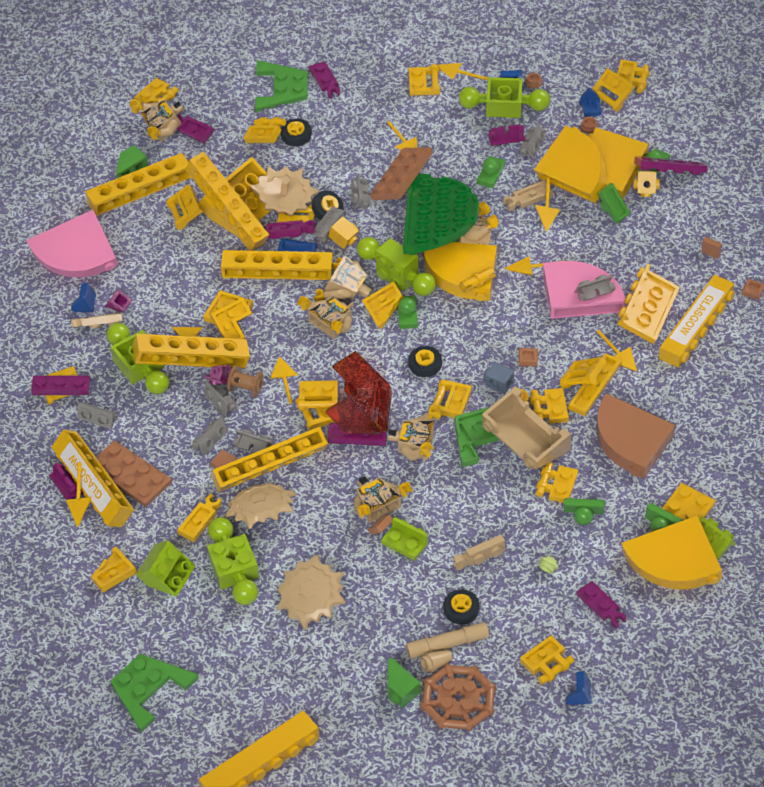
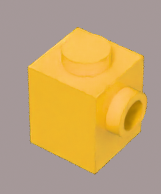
[328,216,359,249]

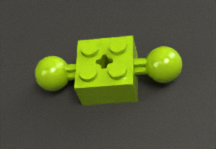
[458,77,550,118]
[357,237,436,296]
[106,323,169,394]
[207,517,259,605]

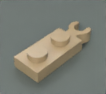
[503,180,553,211]
[71,312,123,329]
[453,535,505,571]

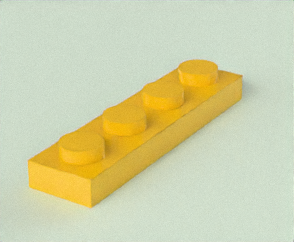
[568,353,622,417]

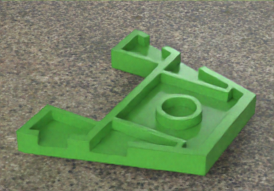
[255,61,308,112]
[454,407,500,468]
[111,654,199,732]

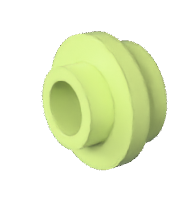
[539,556,559,574]

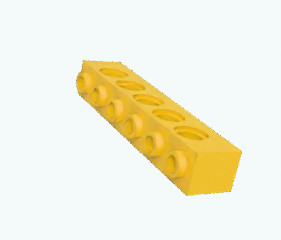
[185,151,269,251]
[85,153,191,216]
[221,250,333,280]
[132,334,250,368]
[210,426,328,493]

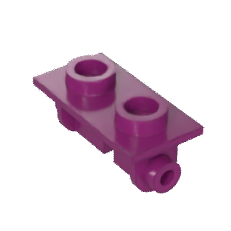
[488,124,526,146]
[204,364,231,386]
[49,463,84,500]

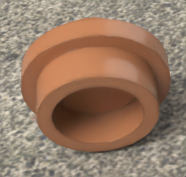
[525,73,543,89]
[580,117,598,133]

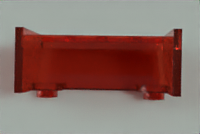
[325,351,392,435]

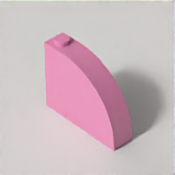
[26,210,119,277]
[543,261,625,319]

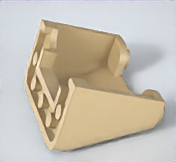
[482,386,571,469]

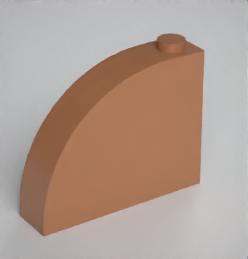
[597,393,675,479]

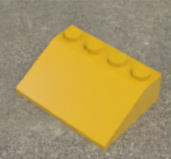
[199,157,271,237]

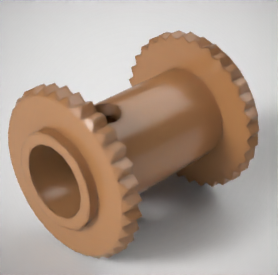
[227,365,264,398]

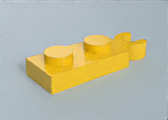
[177,494,222,542]

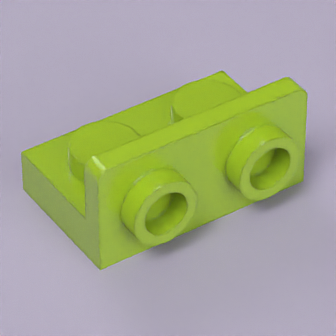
[699,516,737,560]
[381,517,428,561]

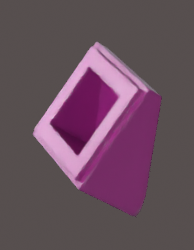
[105,289,133,313]

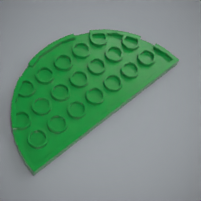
[403,174,480,255]

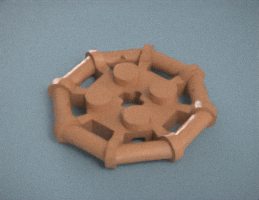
[420,663,497,731]

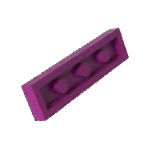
[634,157,708,175]

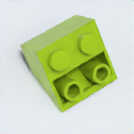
[136,540,196,597]

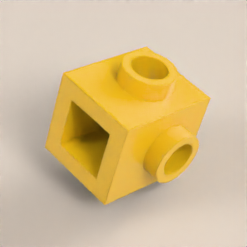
[633,171,659,197]

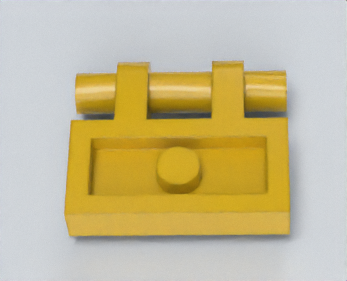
[617,59,650,93]
[134,77,179,104]
[243,117,286,143]
[530,388,569,424]
[536,462,578,503]
[520,635,575,685]

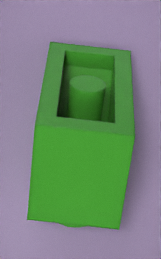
[116,145,148,178]
[388,658,421,708]

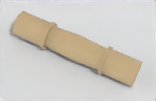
[405,622,489,659]

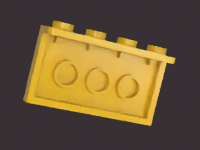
[617,263,680,344]

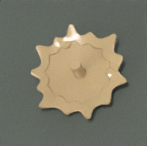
[250,166,319,216]
[225,483,296,529]
[277,555,346,629]

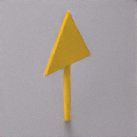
[437,63,488,80]
[387,121,418,150]
[534,177,560,232]
[504,256,565,275]
[172,327,203,337]
[597,330,637,372]
[270,356,298,404]
[66,462,92,527]

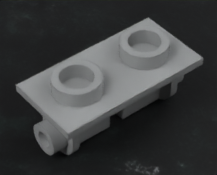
[519,123,545,159]
[350,173,370,210]
[311,207,345,243]
[575,275,616,301]
[204,380,237,418]
[77,402,118,429]
[192,417,229,456]
[233,429,274,453]

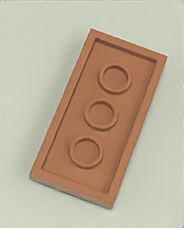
[370,147,433,200]
[96,440,172,507]

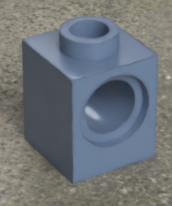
[483,362,514,394]

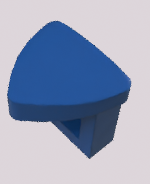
[500,70,523,91]
[579,88,602,117]
[71,282,96,312]
[566,671,591,705]

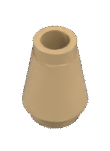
[420,650,453,673]

